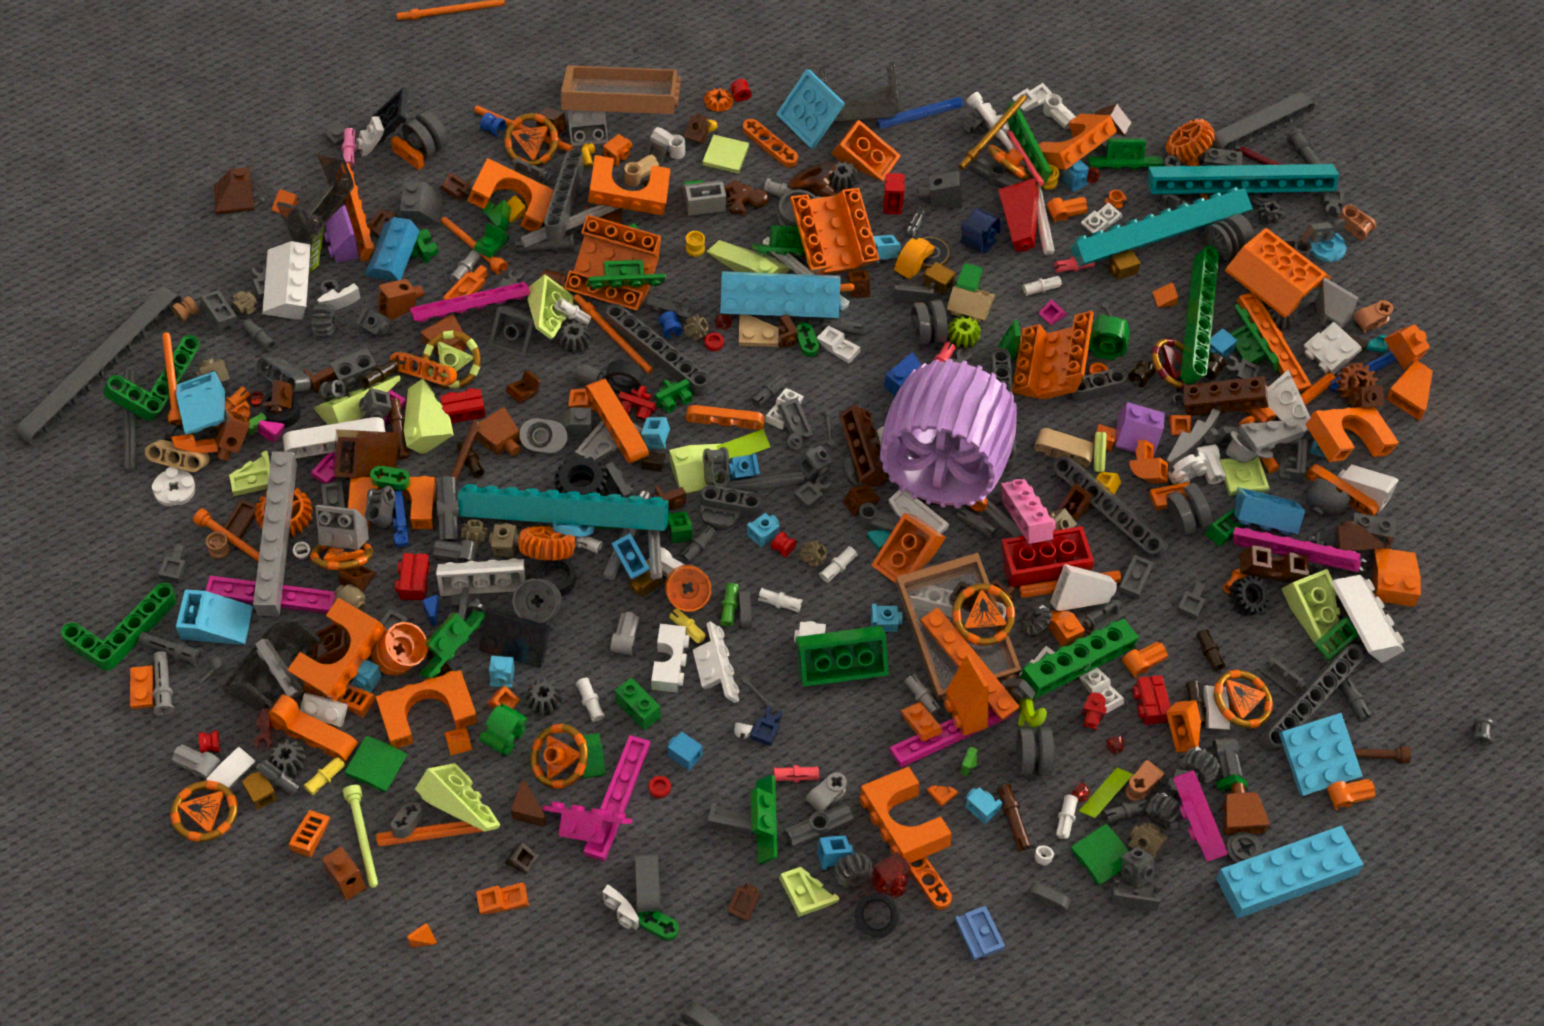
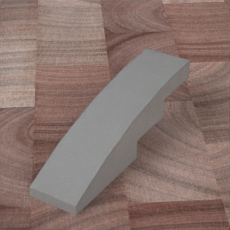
[1166,409,1220,471]

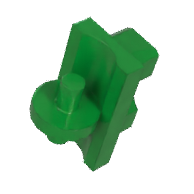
[410,228,438,264]
[655,379,692,413]

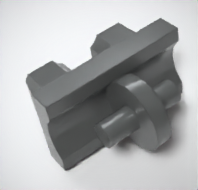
[449,588,485,621]

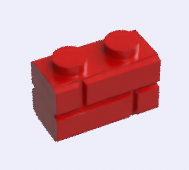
[883,173,905,215]
[440,388,486,424]
[395,553,430,600]
[1132,675,1171,725]

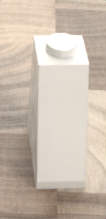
[1338,464,1399,514]
[1050,564,1117,611]

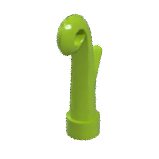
[1016,699,1047,727]

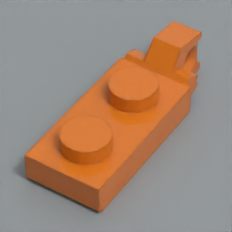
[443,265,488,300]

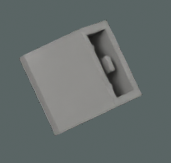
[567,110,608,146]
[682,180,726,216]
[315,505,369,550]

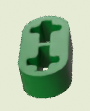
[796,323,819,357]
[370,466,410,490]
[638,911,679,941]

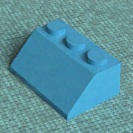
[365,217,420,281]
[1234,487,1305,535]

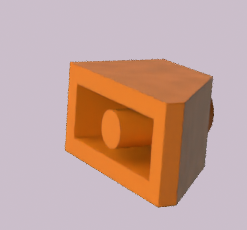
[1047,610,1085,647]
[1166,700,1201,753]

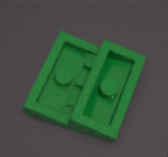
[344,736,408,793]
[1070,824,1129,885]

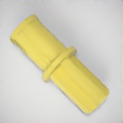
[669,608,706,644]
[303,757,345,796]

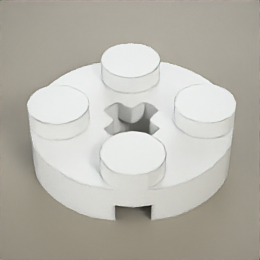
[1168,453,1208,484]
[152,467,195,506]

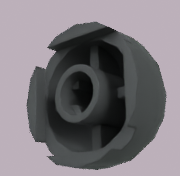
[1307,478,1350,517]

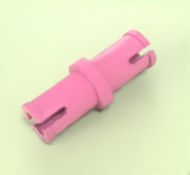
[342,128,357,166]

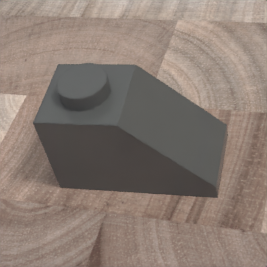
[551,408,592,437]

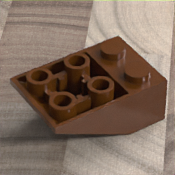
[333,429,399,478]

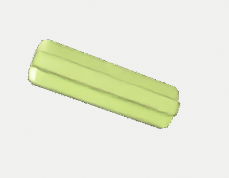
[1094,432,1107,472]

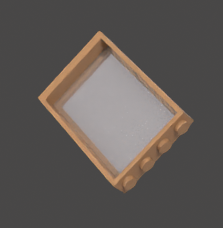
[561,66,681,114]
[896,553,1021,702]

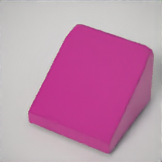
[1038,299,1067,326]
[257,421,284,443]

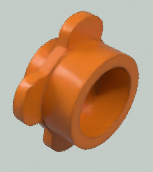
[1105,190,1127,209]

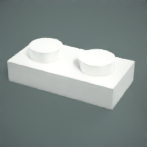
[300,692,348,727]

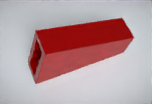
[998,178,1039,252]

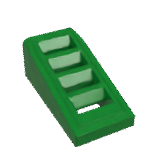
[998,320,1021,359]
[1205,508,1245,547]
[1314,617,1359,661]

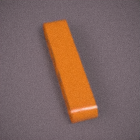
[585,378,649,464]

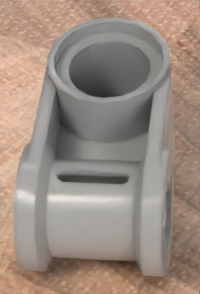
[805,772,847,812]

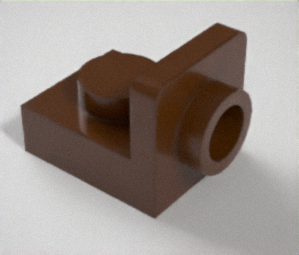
[367,208,398,236]
[848,270,870,298]
[778,314,798,348]
[303,367,336,393]
[842,485,880,516]
[727,883,762,921]

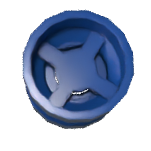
[480,112,506,137]
[658,311,683,339]

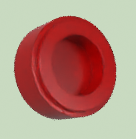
[704,333,724,351]
[648,776,671,798]

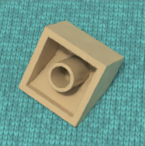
[947,285,995,322]

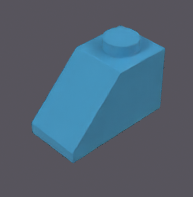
[612,533,650,580]

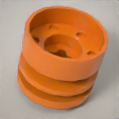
[665,565,711,611]
[371,622,428,676]

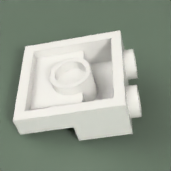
[1304,322,1362,375]

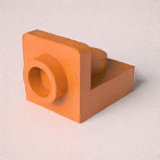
[1092,424,1116,452]

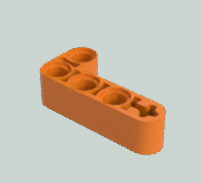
[268,695,358,762]

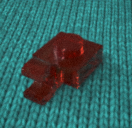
[254,709,273,748]

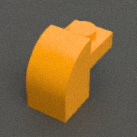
[894,238,935,279]

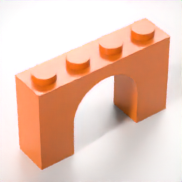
[1039,114,1117,170]
[588,155,670,215]
[467,158,554,232]
[1305,407,1399,462]
[348,476,436,529]
[287,598,386,702]
[376,670,478,748]
[859,766,952,867]

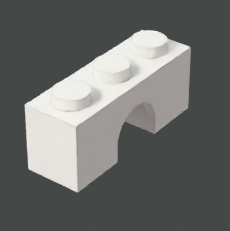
[651,624,690,693]

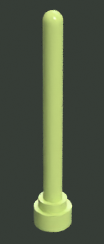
[343,785,378,888]

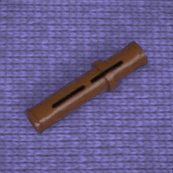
[388,398,410,460]
[997,784,1032,851]

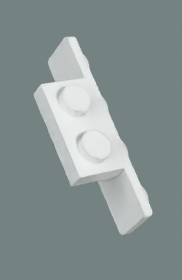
[693,621,739,703]

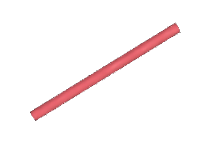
[1007,131,1044,186]

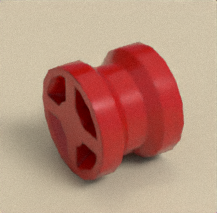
[730,79,752,102]
[771,531,797,558]
[199,730,220,753]

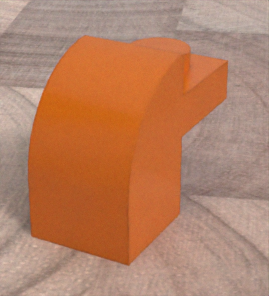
[1130,440,1168,484]

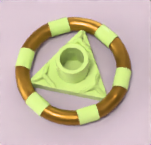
[423,330,481,389]

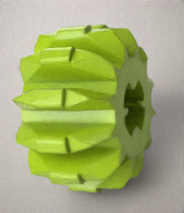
[947,315,981,349]

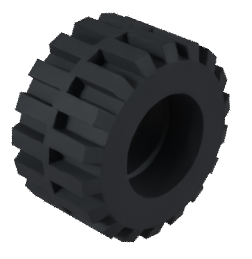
[555,455,608,496]

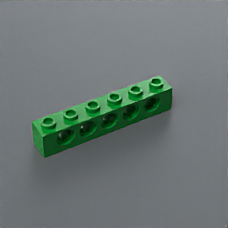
[1019,619,1139,700]

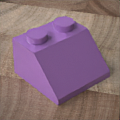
[323,206,359,263]
[1115,402,1165,457]

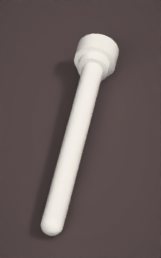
[966,92,1026,167]

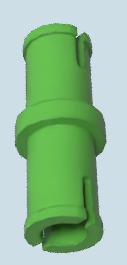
[720,583,739,627]

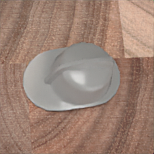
[520,418,567,453]
[1226,431,1273,463]

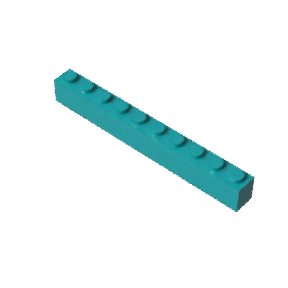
[1146,164,1339,194]
[1070,187,1253,268]
[458,484,668,531]

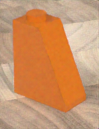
[1386,360,1433,421]

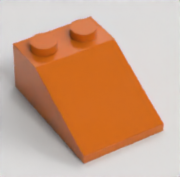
[831,119,901,181]
[871,513,946,583]
[1373,548,1421,607]
[944,654,988,736]

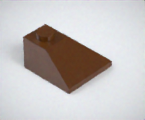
[214,167,254,214]
[1334,521,1384,550]
[311,623,351,664]

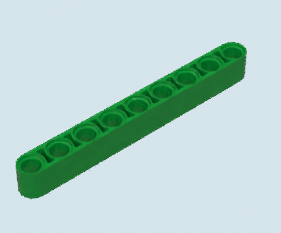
[1180,245,1219,385]

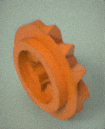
[704,87,733,112]

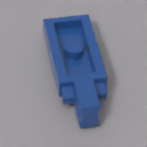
[393,491,409,548]

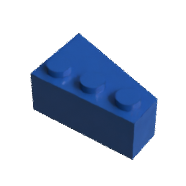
[884,352,921,396]

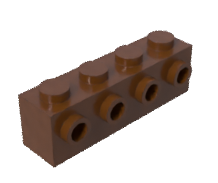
[1184,376,1269,416]
[839,405,889,487]

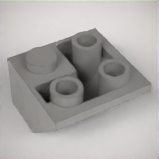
[1315,278,1359,329]

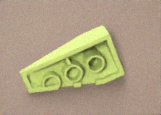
[707,240,791,274]
[527,274,574,339]
[314,375,401,425]
[404,379,454,454]
[669,444,742,494]
[1282,569,1345,661]
[415,763,500,831]

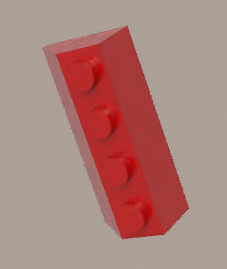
[1001,526,1094,588]

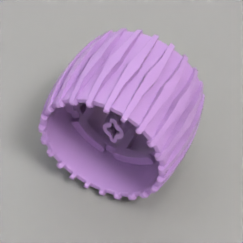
[880,359,1017,508]

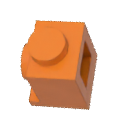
[603,134,632,167]

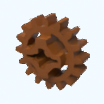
[1336,363,1378,404]

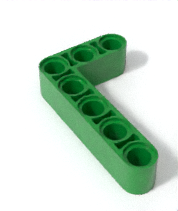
[103,335,200,421]
[61,583,177,671]

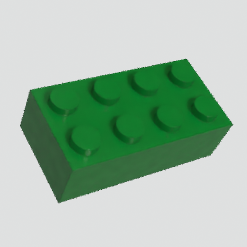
[796,626,889,687]

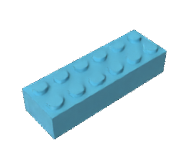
[720,271,841,318]
[1216,825,1364,919]

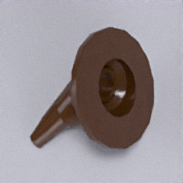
[788,162,837,198]

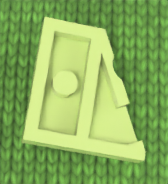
[229,451,270,496]
[779,867,839,917]

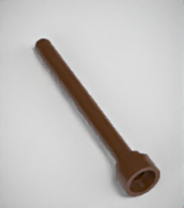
[434,420,480,507]
[1354,746,1411,764]

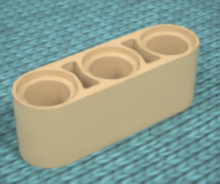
[1034,428,1095,468]
[145,440,210,472]

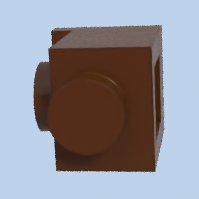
[683,114,711,144]

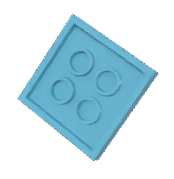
[776,69,845,148]
[1279,713,1363,796]

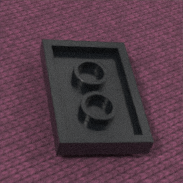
[371,87,410,146]
[479,608,550,668]

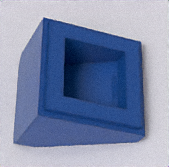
[423,595,440,626]

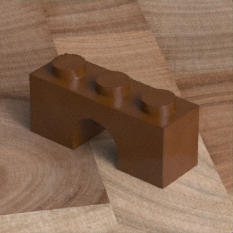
[1239,545,1309,583]

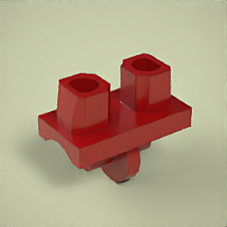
[619,386,657,421]
[1081,692,1107,730]

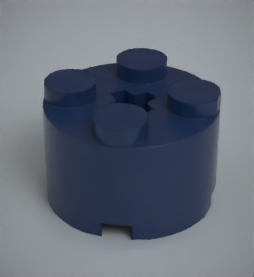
[960,208,1002,253]

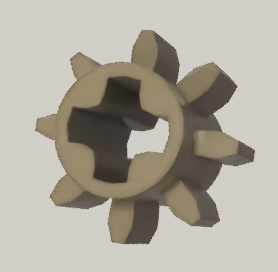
[232,291,257,315]
[684,314,709,341]
[461,520,488,545]
[800,540,827,567]

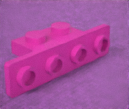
[1173,770,1228,862]
[542,801,632,843]

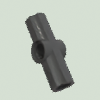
[969,155,1025,188]
[436,476,459,541]
[784,803,854,848]

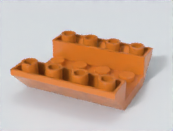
[790,188,880,275]
[564,214,661,311]
[1225,228,1331,318]
[1012,311,1094,399]

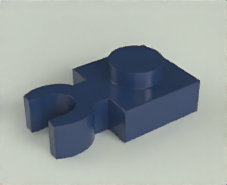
[751,706,782,746]

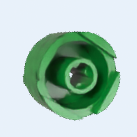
[1088,314,1130,361]
[479,703,527,756]

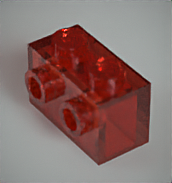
[872,852,911,898]

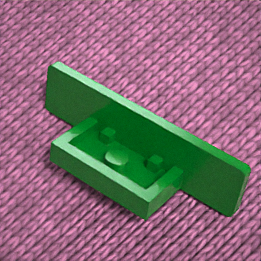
[1087,139,1164,169]
[752,225,805,256]
[586,260,666,289]
[1230,304,1279,372]
[419,611,486,679]
[751,775,777,864]

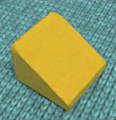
[507,195,526,223]
[1095,472,1121,494]

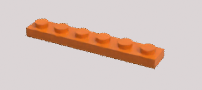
[337,163,374,261]
[1237,293,1312,392]
[920,607,1020,721]

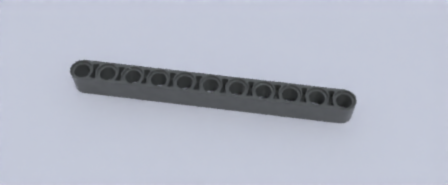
[16,287,182,446]

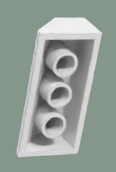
[262,241,311,320]
[437,558,525,596]
[1331,575,1405,663]

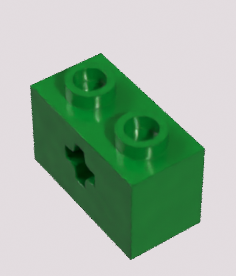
[615,677,661,730]

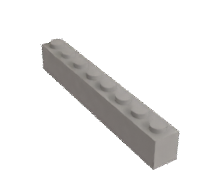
[253,452,297,616]

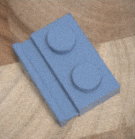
[954,906,1005,961]

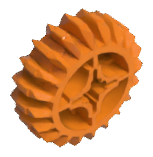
[1165,119,1215,163]
[255,488,313,537]
[518,525,576,561]

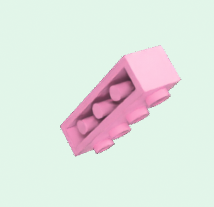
[1001,479,1056,544]

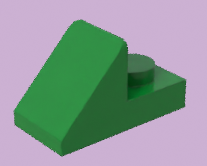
[481,200,511,233]
[474,223,510,258]
[956,263,983,292]
[668,511,693,544]
[579,733,606,778]

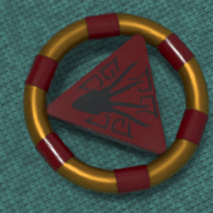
[1151,338,1198,389]

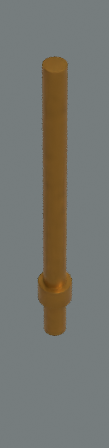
[958,94,1027,171]

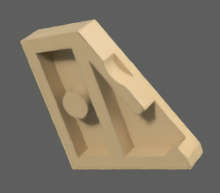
[739,314,779,347]

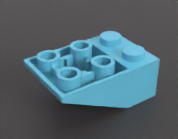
[176,371,225,435]
[176,589,254,645]

